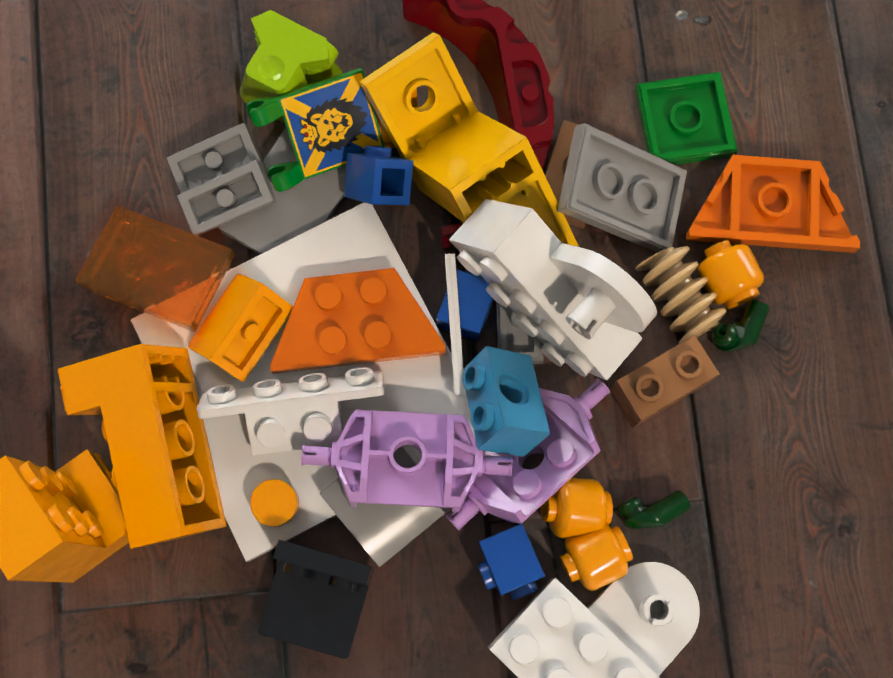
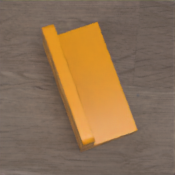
[188,273,293,382]

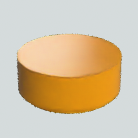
[250,479,299,527]

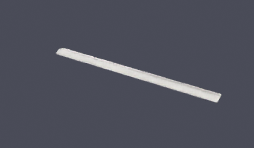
[445,254,465,395]

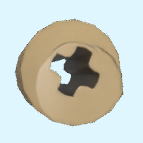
[635,246,727,344]

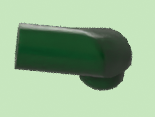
[712,300,770,352]
[618,490,690,530]

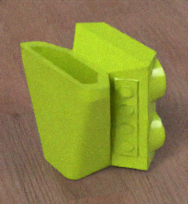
[239,10,342,123]

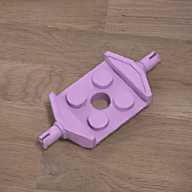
[446,378,610,531]
[301,409,513,513]

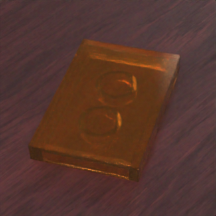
[75,205,235,332]

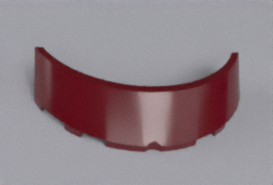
[402,0,555,250]

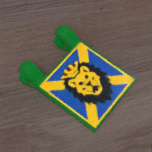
[246,68,384,192]

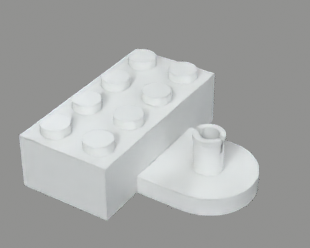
[449,199,657,380]
[488,562,700,678]

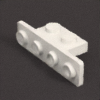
[197,367,384,456]

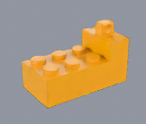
[58,344,227,549]
[0,449,129,583]

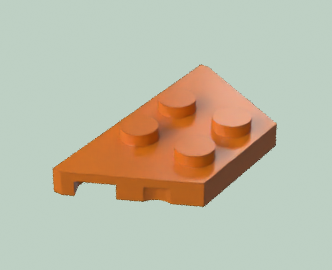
[686,155,860,253]
[270,268,446,374]

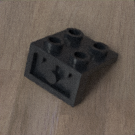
[258,540,374,659]

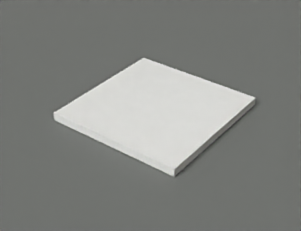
[131,202,476,562]

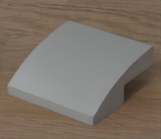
[166,122,275,237]
[319,446,451,567]

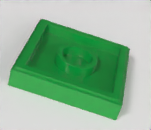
[635,72,738,165]

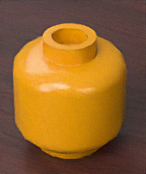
[697,240,764,309]
[540,478,613,538]
[560,523,633,591]

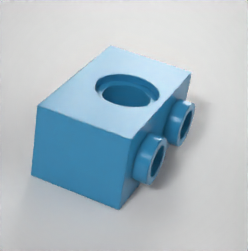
[462,346,550,457]

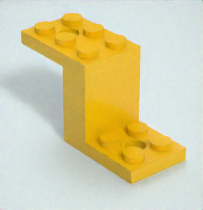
[359,33,579,247]

